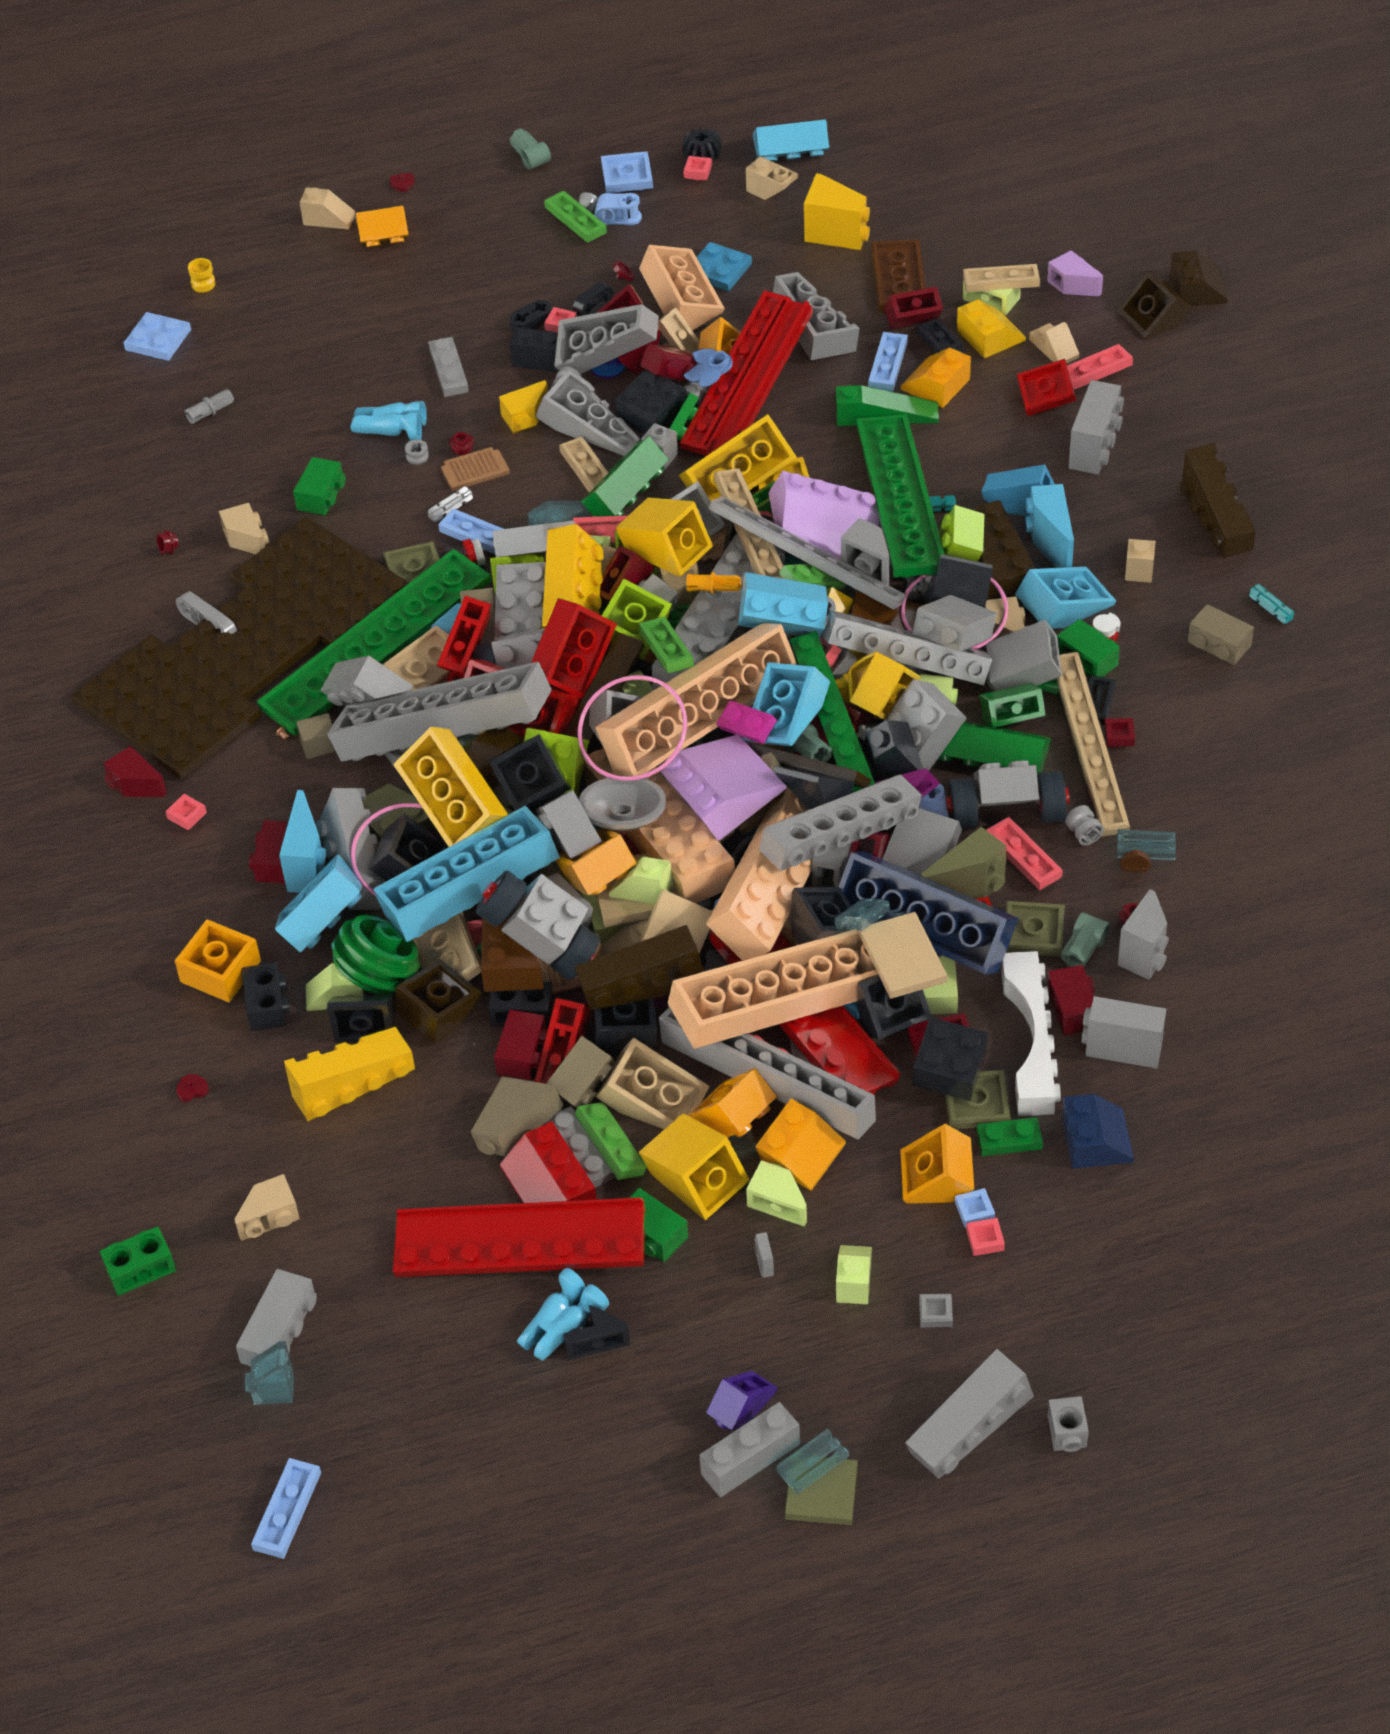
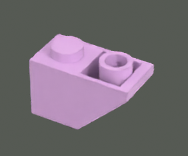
[1047,250,1103,296]

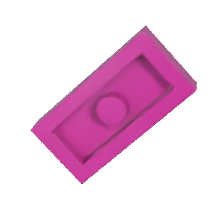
[716,701,777,744]

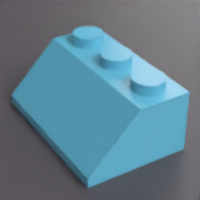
[752,120,829,162]
[738,572,828,638]
[275,854,362,953]

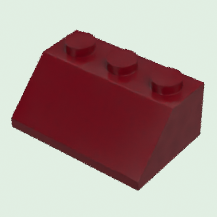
[596,284,661,376]

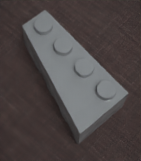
[773,272,860,360]
[555,304,659,374]
[316,788,387,910]
[533,790,602,859]
[905,1349,1034,1479]

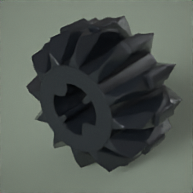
[682,128,722,163]

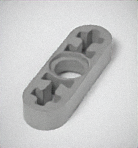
[176,591,237,634]

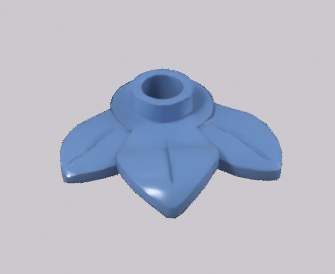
[684,349,733,387]

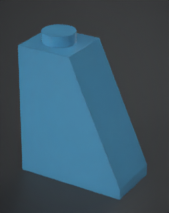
[982,464,1055,517]

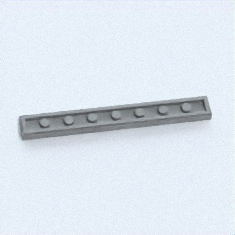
[708,496,906,610]

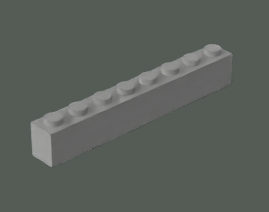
[659,1007,876,1140]

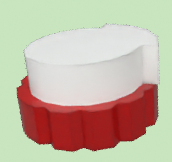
[462,539,485,566]
[1091,612,1121,642]

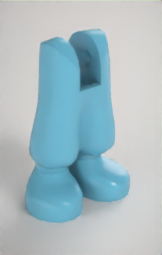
[351,401,427,441]
[517,1268,609,1361]

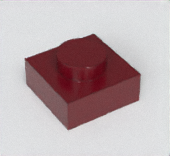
[1104,718,1135,747]

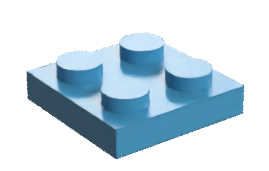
[696,242,752,292]

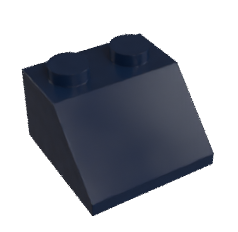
[1062,1094,1134,1169]

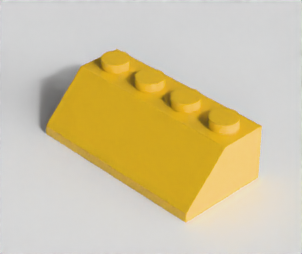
[679,415,797,501]
[393,727,508,847]

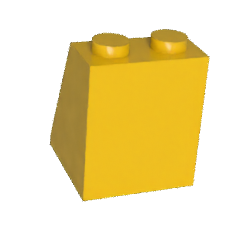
[804,173,870,250]
[616,498,713,577]
[639,1113,750,1220]

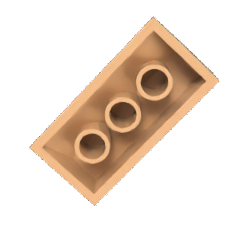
[639,245,725,330]

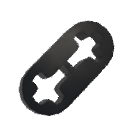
[572,282,613,316]
[510,300,552,332]

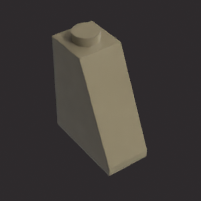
[470,1077,563,1156]

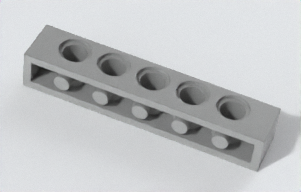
[823,610,992,685]
[759,775,922,871]

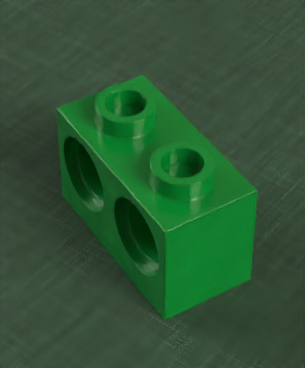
[99,1226,176,1296]

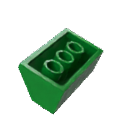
[938,721,1051,773]

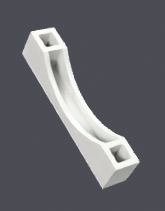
[1001,951,1061,1116]

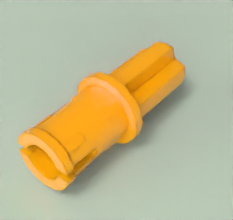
[686,572,741,594]

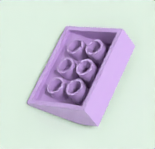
[769,471,879,560]
[660,735,787,841]

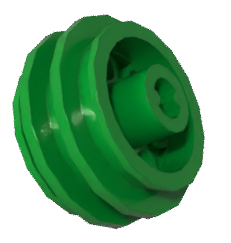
[331,915,420,995]

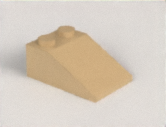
[596,1038,710,1129]

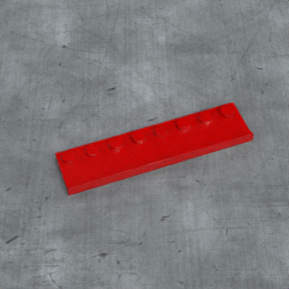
[680,291,813,456]
[708,931,900,1095]
[393,1198,645,1277]

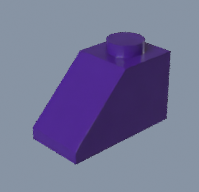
[706,1371,777,1430]

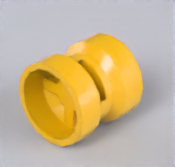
[188,258,215,292]

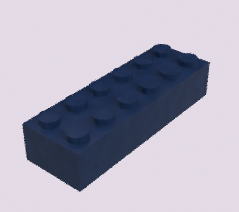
[838,851,1019,975]

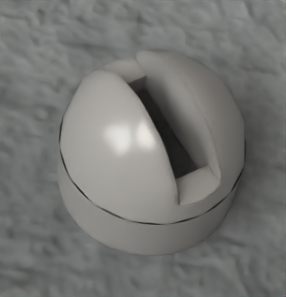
[578,192,598,213]

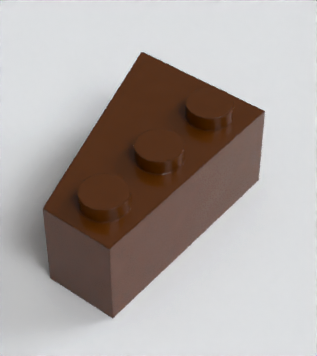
[481,913,544,992]

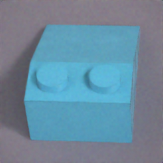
[1025,484,1074,568]
[1015,567,1116,629]
[742,662,830,746]
[279,790,326,893]

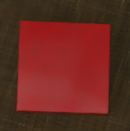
[1016,359,1077,416]

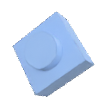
[955,1188,995,1228]

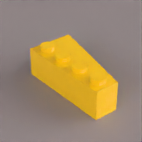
[284,1027,415,1121]

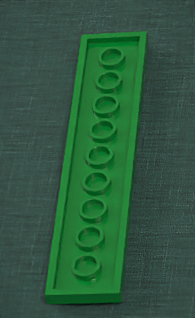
[856,414,945,578]
[257,549,491,736]

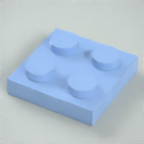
[601,151,653,193]
[124,312,191,361]

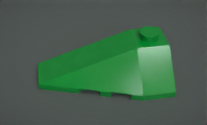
[835,385,939,426]

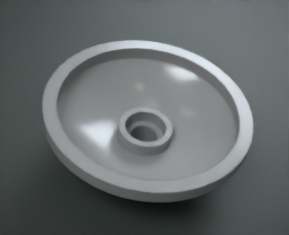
[579,776,666,831]

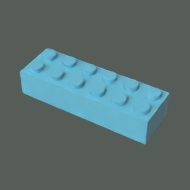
[373,806,560,942]

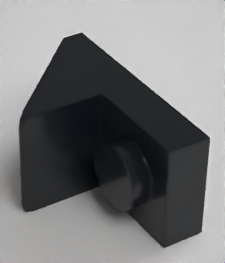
[563,1305,630,1361]

